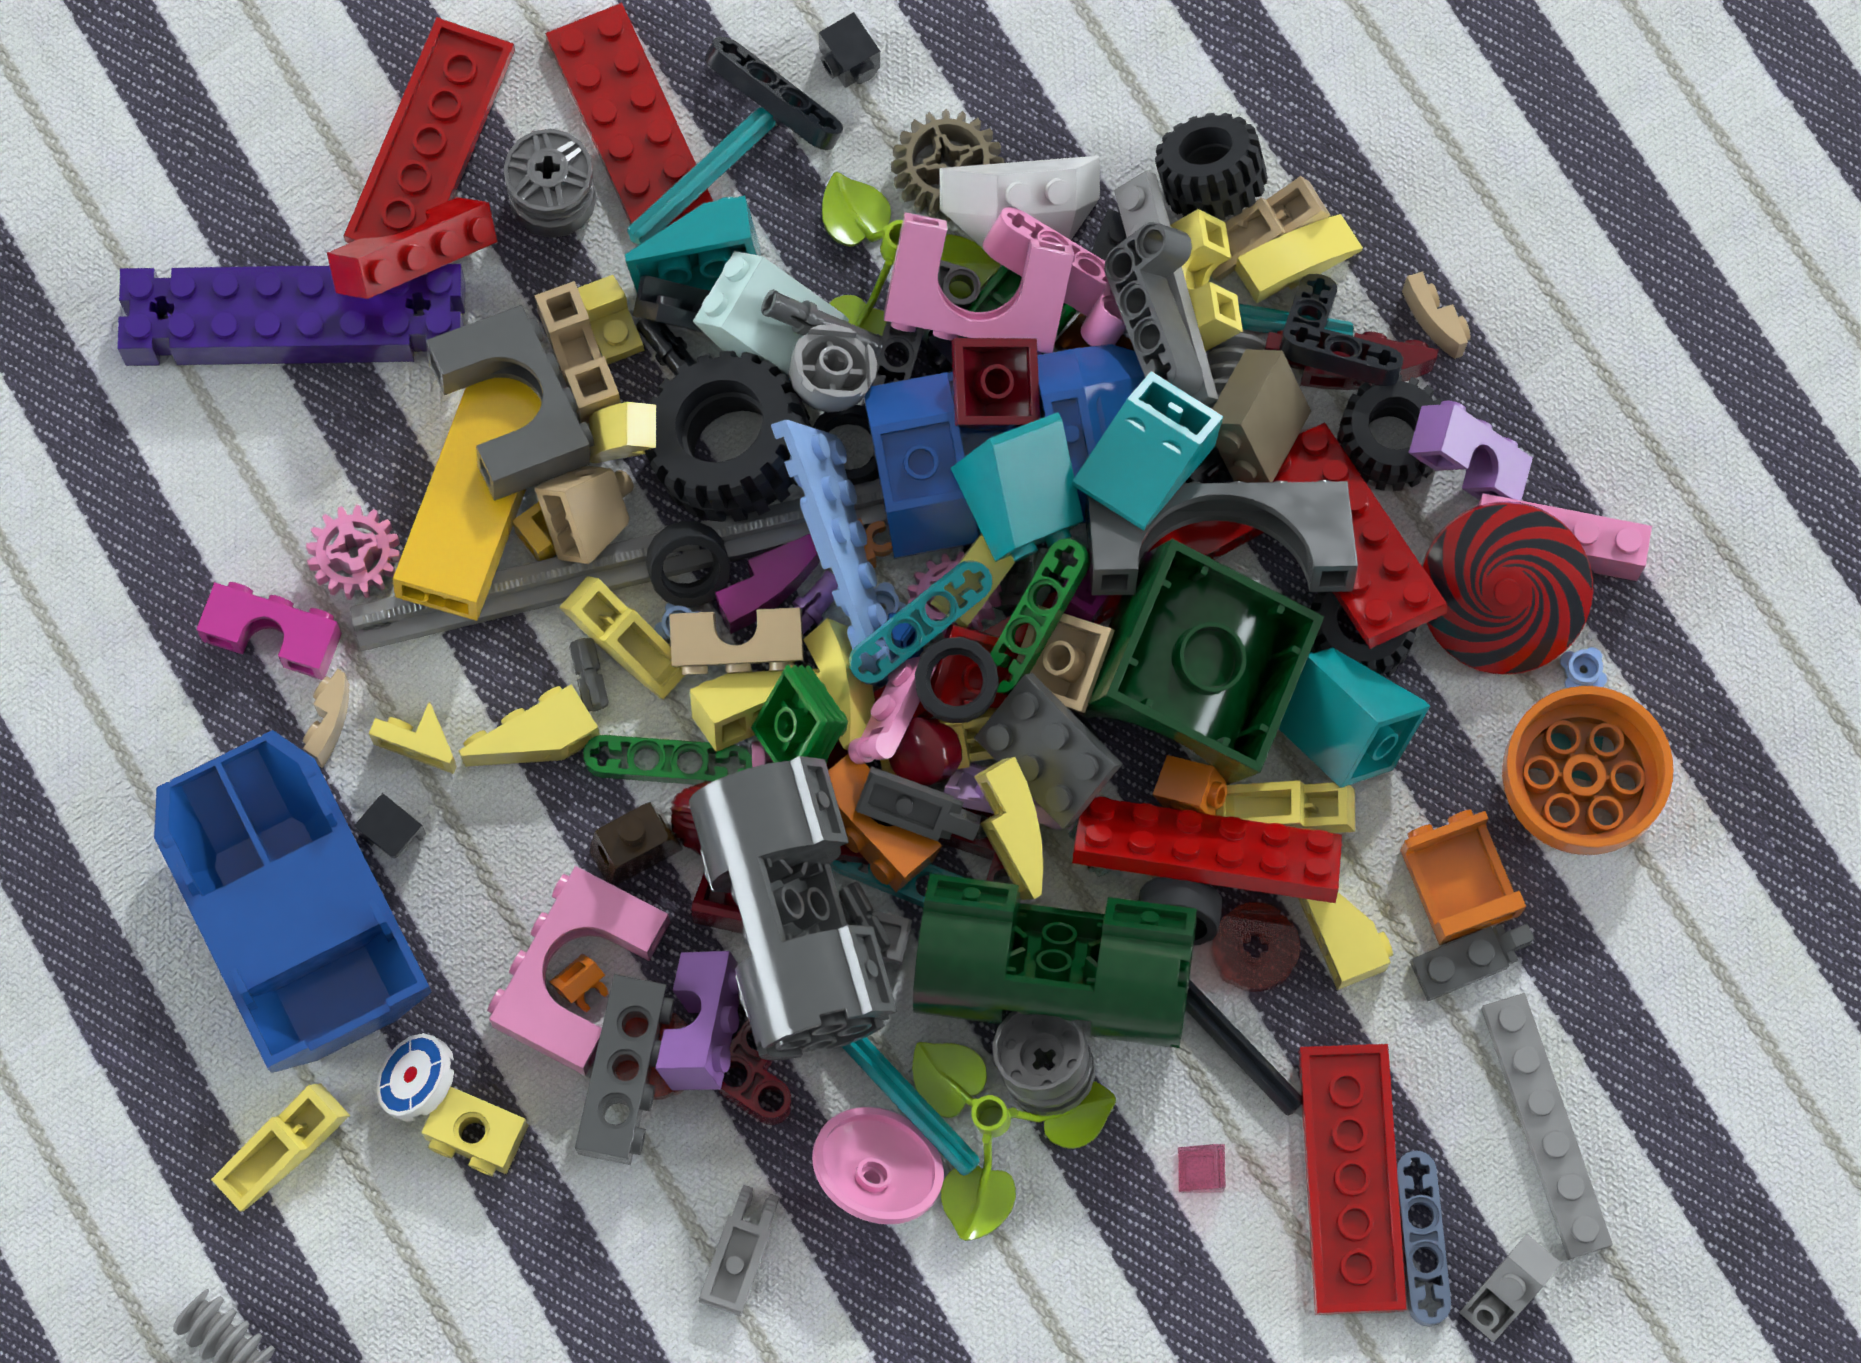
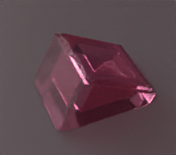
[1178,1144,1226,1193]

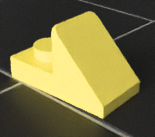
[578,275,644,364]
[368,702,457,774]

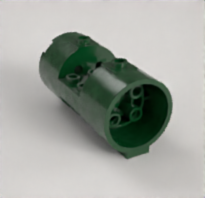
[913,873,1197,1048]

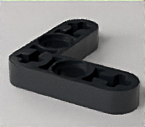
[1279,274,1403,386]

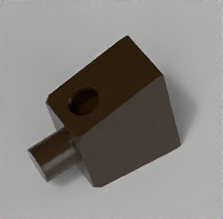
[589,802,683,886]

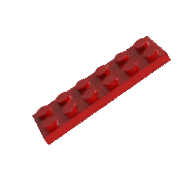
[545,3,714,229]
[343,17,515,243]
[1273,422,1447,649]
[1072,797,1342,903]
[1298,1044,1407,1315]

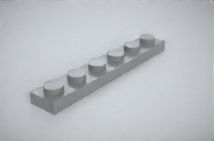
[1114,171,1219,406]
[1481,993,1613,1260]

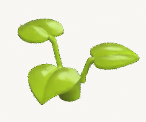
[822,171,1001,336]
[912,1042,1116,1241]

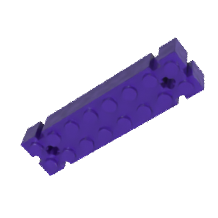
[117,264,466,366]

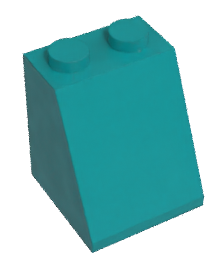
[951,412,1083,562]
[1279,648,1430,788]

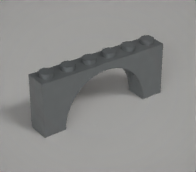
[1085,480,1358,595]

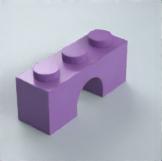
[1409,401,1533,500]
[655,951,740,1090]

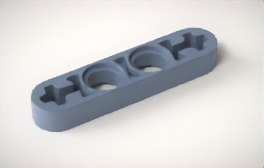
[1397,1151,1451,1327]

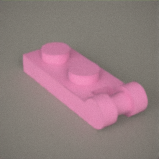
[848,656,937,764]

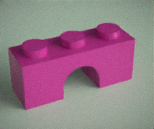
[196,582,342,680]

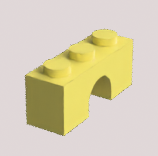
[1170,209,1243,352]

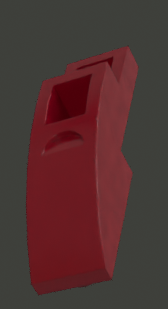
[1264,330,1438,390]

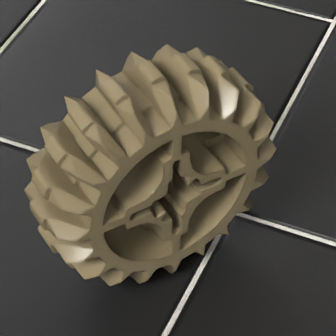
[891,109,1004,222]

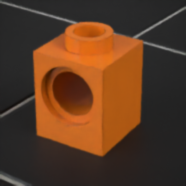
[1152,755,1227,815]

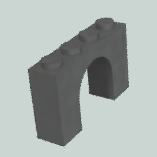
[426,305,594,501]

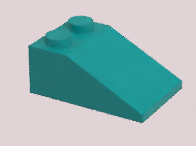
[625,195,761,293]

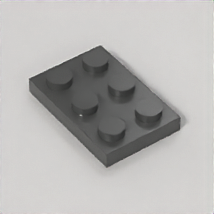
[974,673,1122,829]

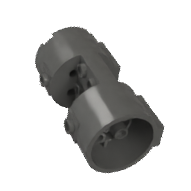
[689,756,898,1060]

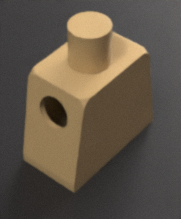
[535,466,634,564]

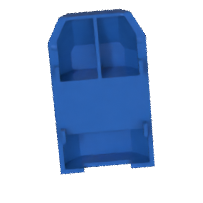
[863,344,1145,559]
[154,730,432,1073]

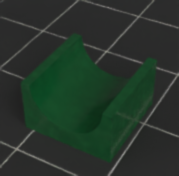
[1074,539,1324,785]

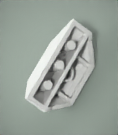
[940,156,1100,250]

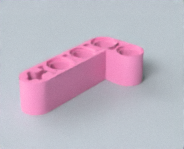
[982,207,1126,346]

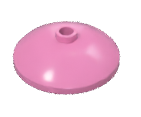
[812,1107,944,1224]

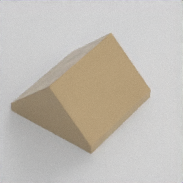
[1008,605,1115,713]

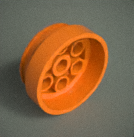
[1502,686,1674,855]

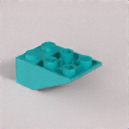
[1072,371,1223,531]

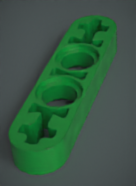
[990,538,1090,695]
[583,735,752,785]

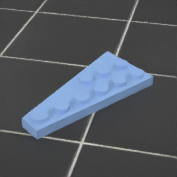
[771,420,896,687]

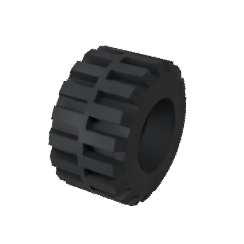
[1155,113,1268,220]
[1337,374,1442,491]
[1310,592,1418,677]

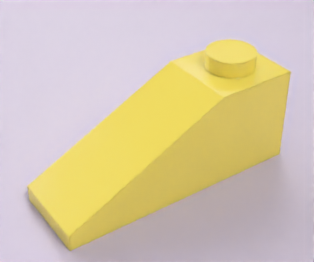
[690,669,820,752]
[1298,892,1393,990]

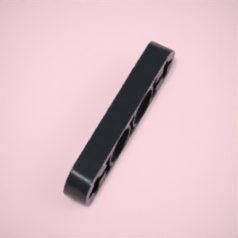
[705,36,843,150]

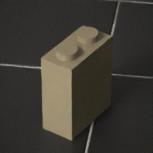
[1212,349,1311,483]

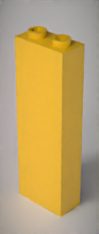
[393,378,542,621]

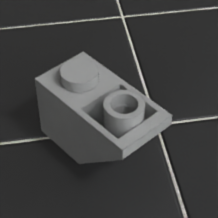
[1459,1234,1561,1342]

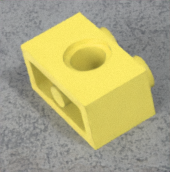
[421,1086,528,1176]

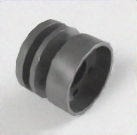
[503,129,597,238]
[992,1011,1095,1116]

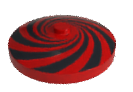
[1422,501,1593,675]

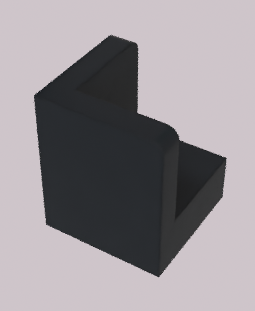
[354,793,426,858]

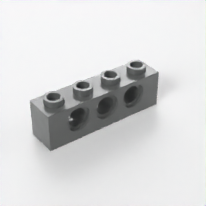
[575,974,675,1165]

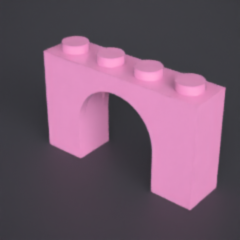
[884,212,1074,355]
[487,866,670,1076]

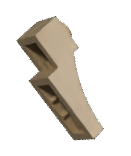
[1211,176,1331,282]

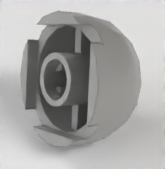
[789,324,878,413]

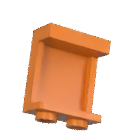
[1400,810,1526,946]

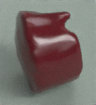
[888,717,962,786]

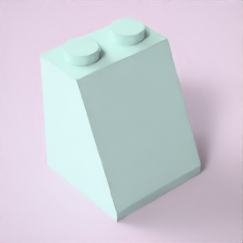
[693,251,849,381]

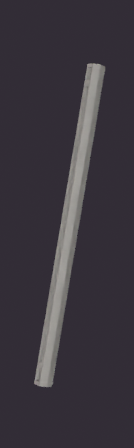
[350,479,887,652]

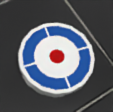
[376,1033,454,1122]

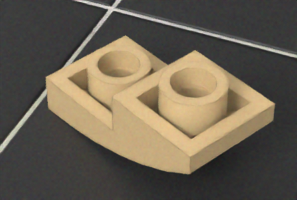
[1402,271,1470,359]
[303,669,350,768]

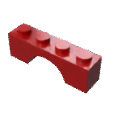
[327,197,498,299]

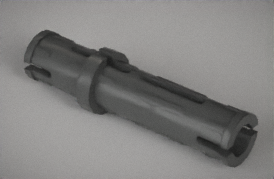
[761,289,884,359]

